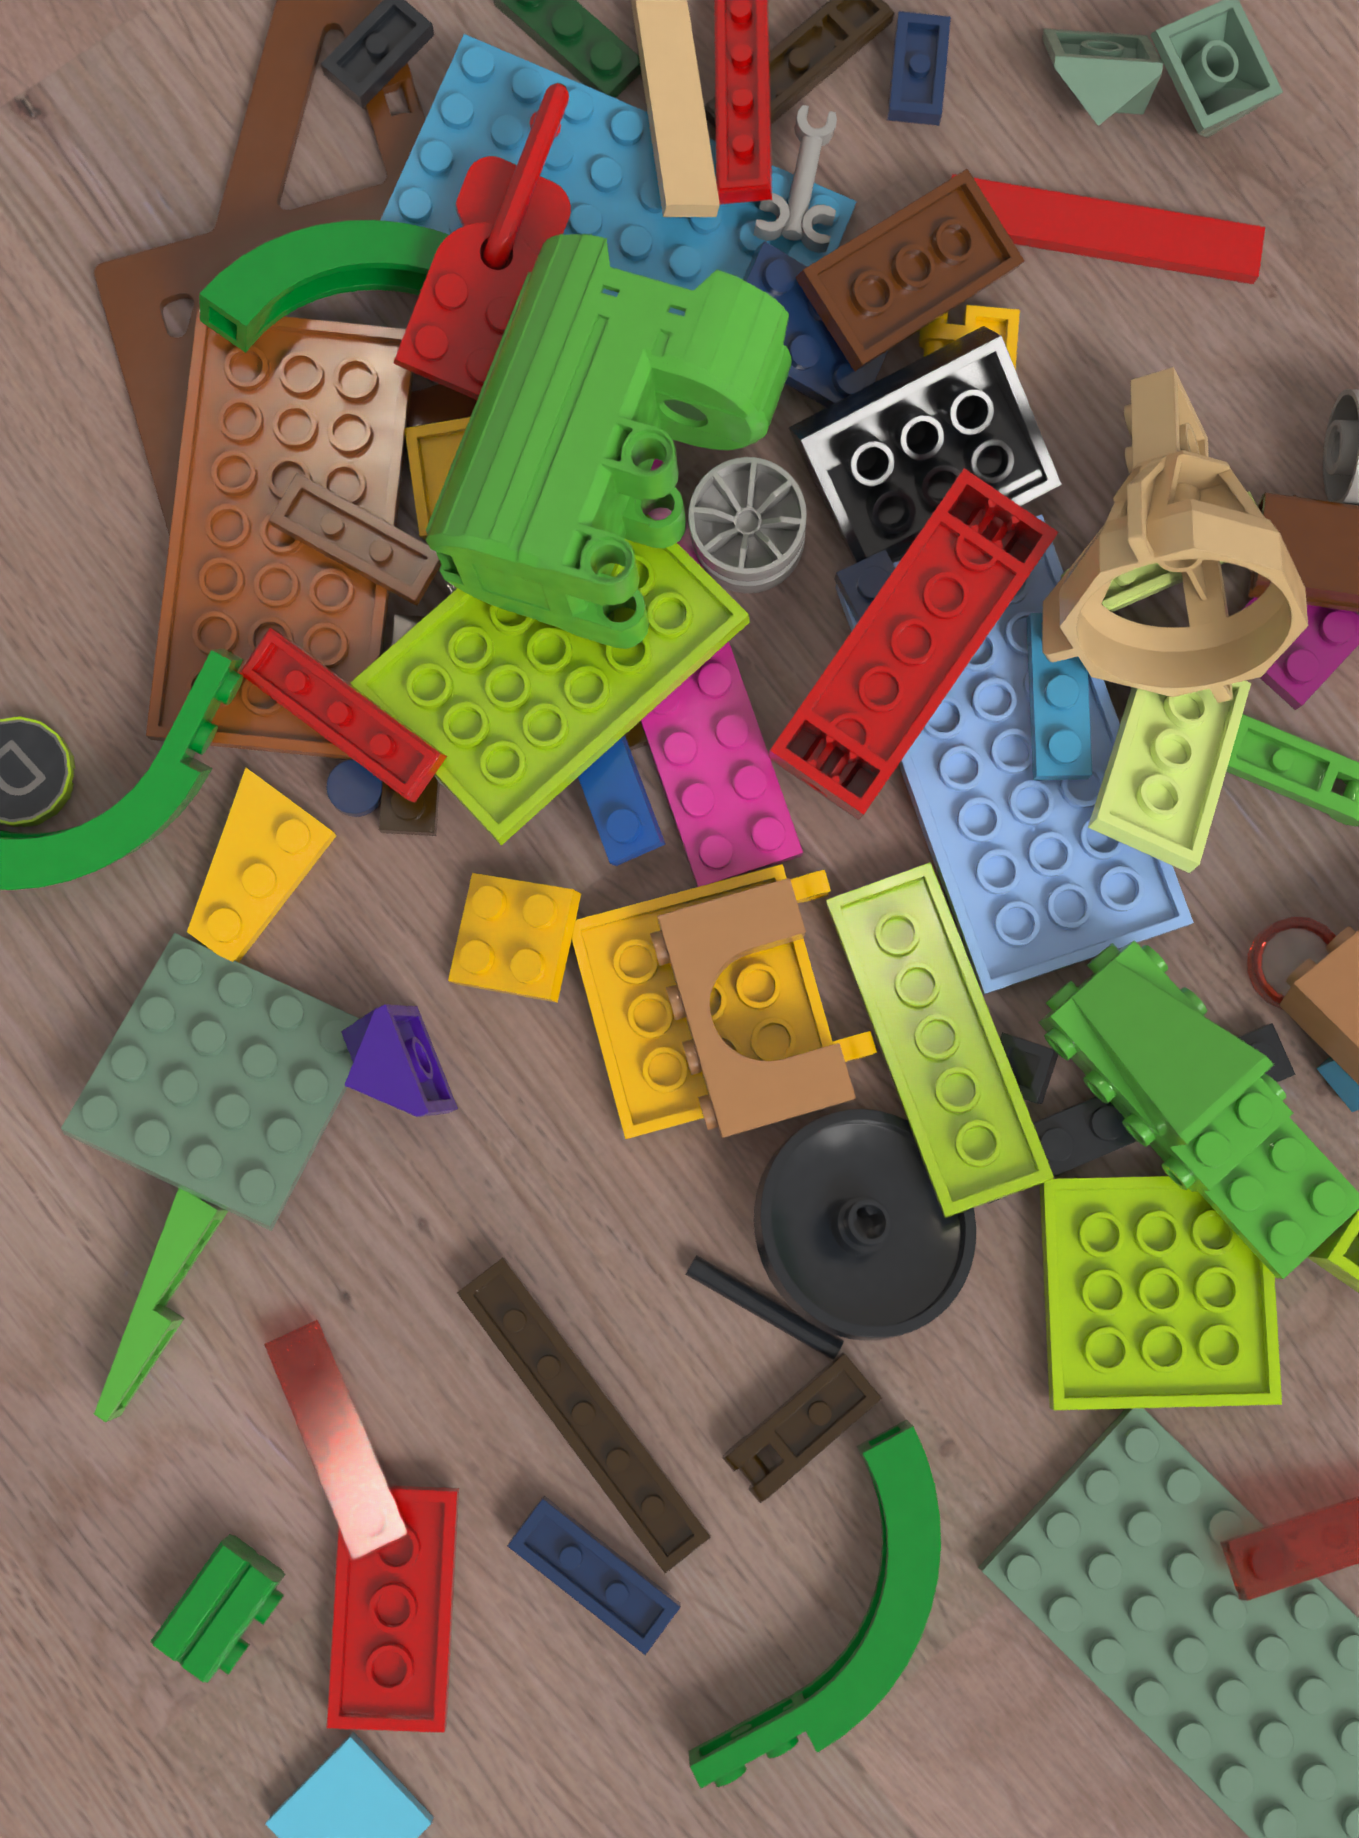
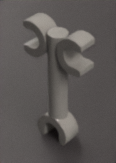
[754,105,837,253]

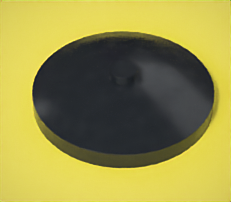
[753,1109,976,1341]

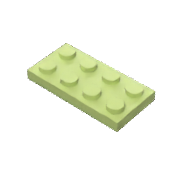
[1088,681,1251,873]

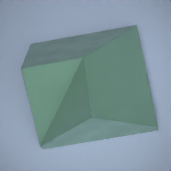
[1150,0,1283,138]
[1042,29,1163,126]

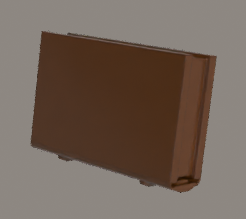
[1248,492,1359,612]

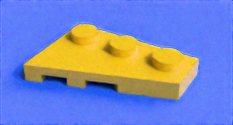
[187,768,337,962]

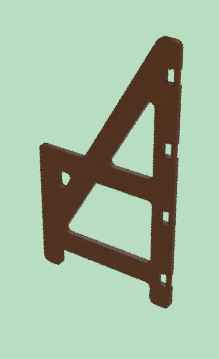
[94,0,477,537]

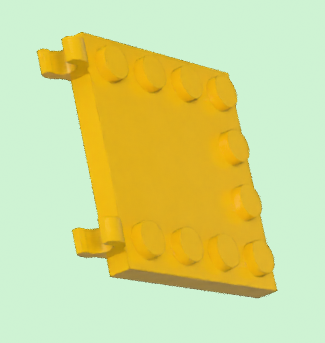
[572,864,877,1139]

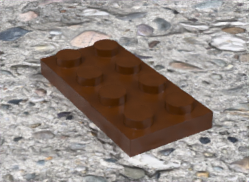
[795,169,1025,371]

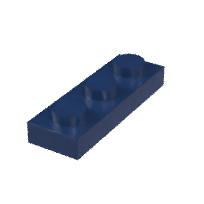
[507,1496,681,1655]

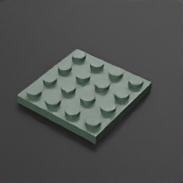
[61,933,360,1231]

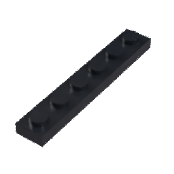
[987,1023,1296,1204]

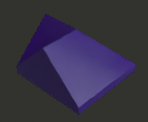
[341,1004,458,1117]

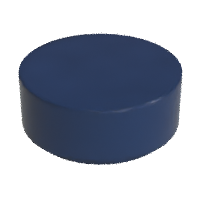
[327,759,383,817]

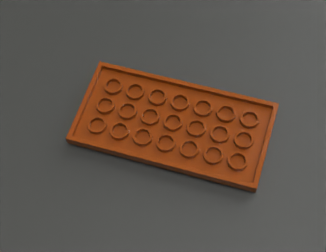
[146,307,413,760]

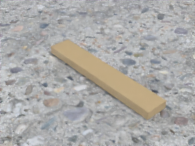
[631,0,720,217]

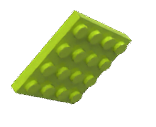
[1040,1176,1282,1410]

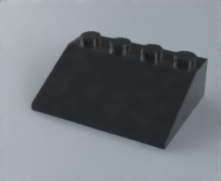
[788,326,1062,563]

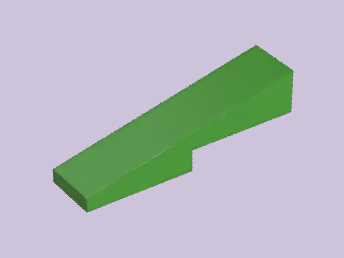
[94,1188,228,1422]

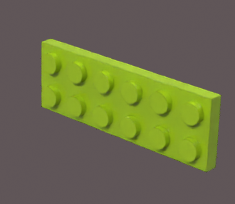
[826,862,1054,1218]

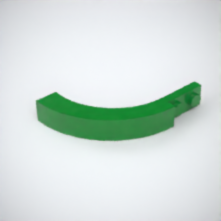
[199,220,449,353]
[0,648,243,890]
[689,1420,941,1789]

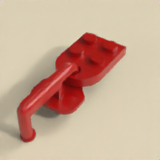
[393,83,571,400]

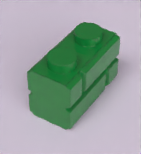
[150,1534,286,1683]

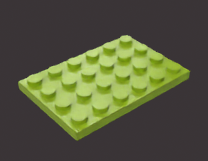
[350,514,750,846]

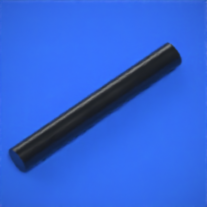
[685,1255,844,1360]

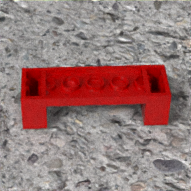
[769,468,1059,820]

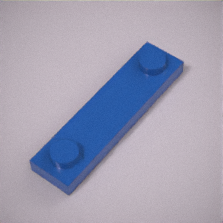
[578,735,666,866]

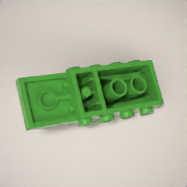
[1038,940,1359,1279]

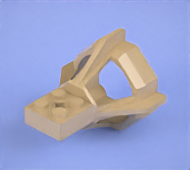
[1042,367,1308,703]

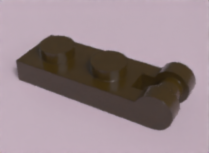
[722,1352,882,1503]

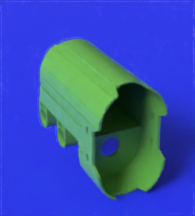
[426,234,792,649]

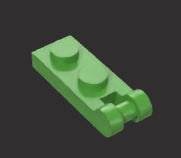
[1226,714,1359,827]

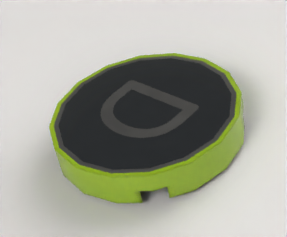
[0,716,75,827]

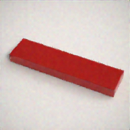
[239,627,447,803]

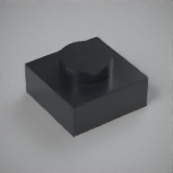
[1000,1032,1058,1104]

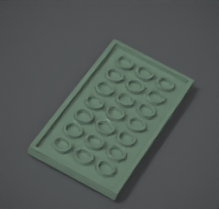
[978,1408,1359,1838]

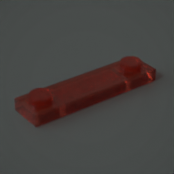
[264,1319,409,1561]
[1220,1496,1359,1601]

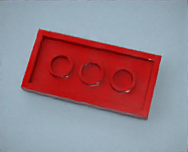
[327,1484,459,1733]

